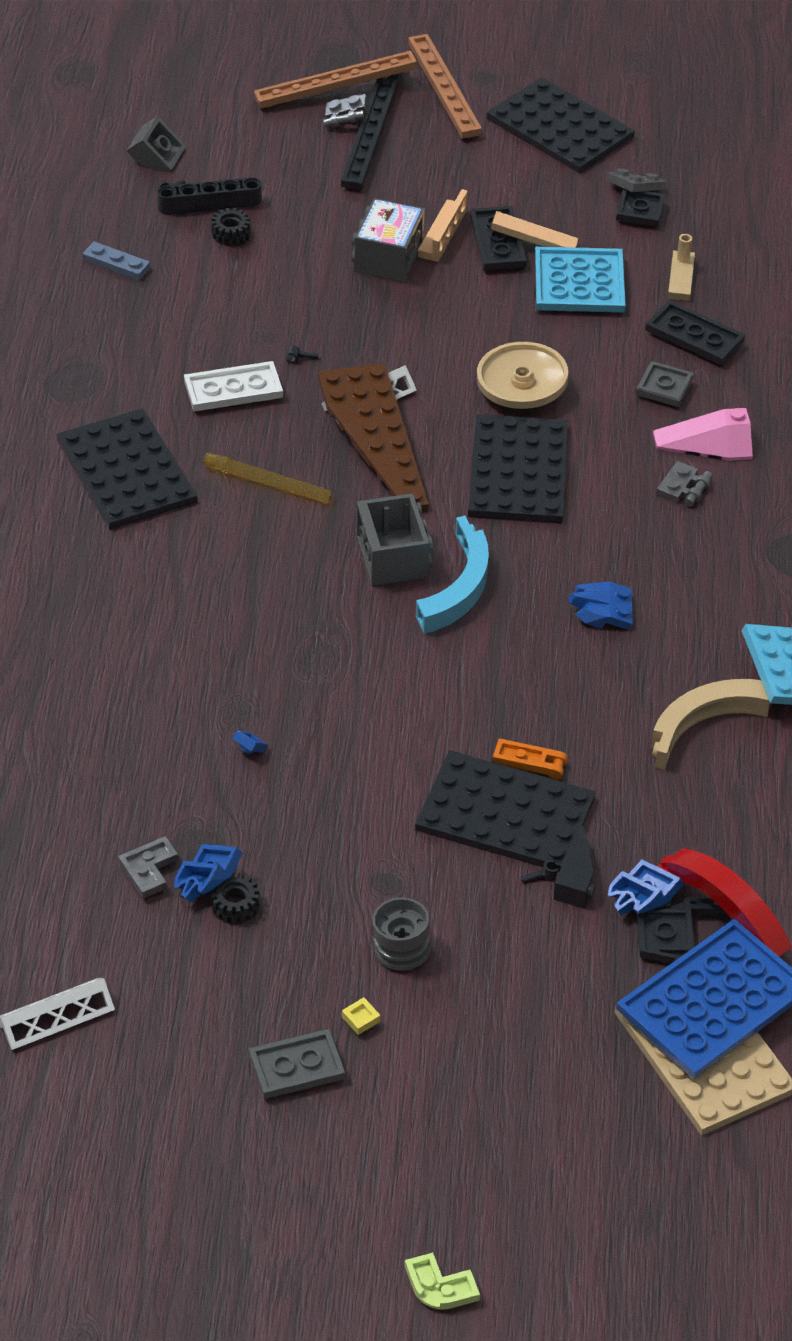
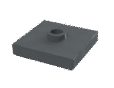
[636,361,694,407]

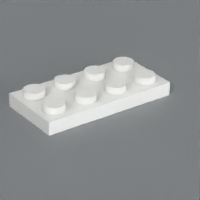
[184,361,283,412]

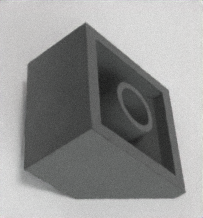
[126,116,186,172]

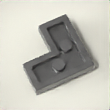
[607,169,667,192]
[118,836,178,899]

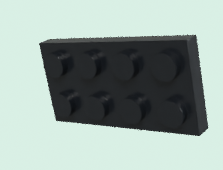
[470,206,527,271]
[645,300,745,365]

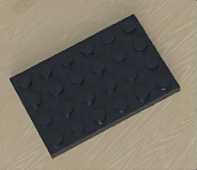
[486,77,635,173]
[57,408,197,530]
[468,414,568,523]
[415,750,596,872]

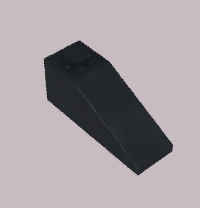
[553,825,596,908]

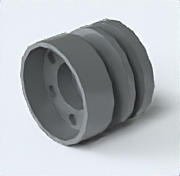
[372,897,431,971]

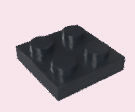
[616,188,666,227]

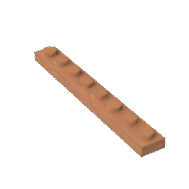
[408,34,482,139]
[254,51,417,109]

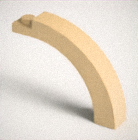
[651,679,771,770]

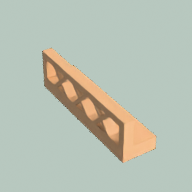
[418,189,468,262]

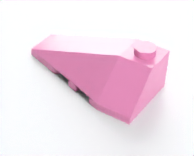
[653,408,753,461]

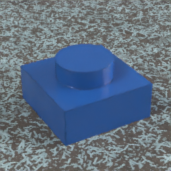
[232,730,268,754]

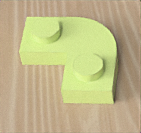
[405,1253,480,1309]

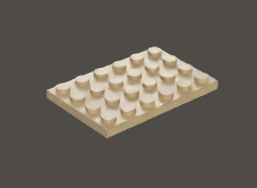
[615,1006,792,1136]

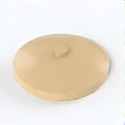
[477,342,568,409]

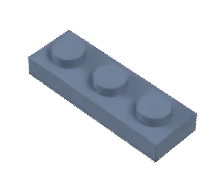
[82,242,150,281]

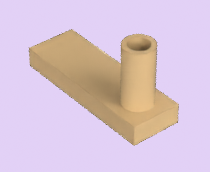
[668,234,695,301]

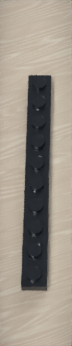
[341,72,402,190]

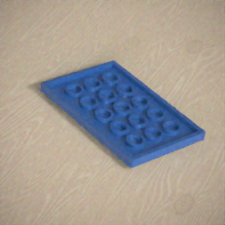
[616,919,792,1079]

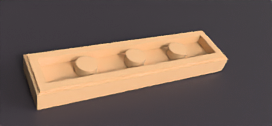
[491,211,578,248]

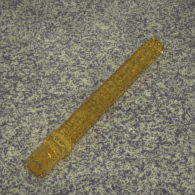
[203,452,332,504]

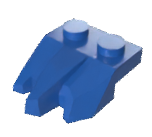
[567,582,633,630]
[174,844,243,903]
[608,860,684,916]

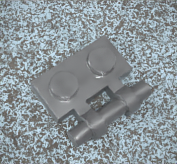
[323,94,368,127]
[656,461,713,507]

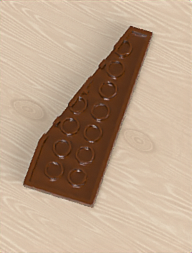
[317,363,429,511]

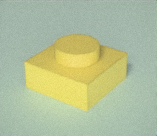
[342,998,380,1035]

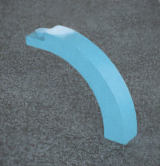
[416,516,489,634]

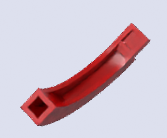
[657,848,792,957]

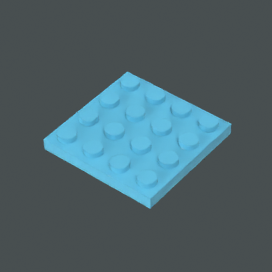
[535,247,625,313]
[742,624,792,705]

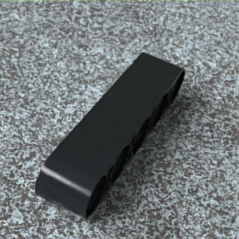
[157,177,262,215]

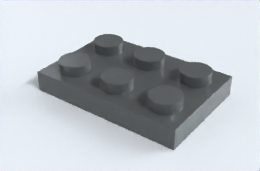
[249,1029,345,1099]

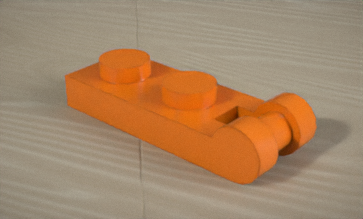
[492,738,568,780]

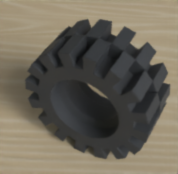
[211,208,251,246]
[211,873,260,925]

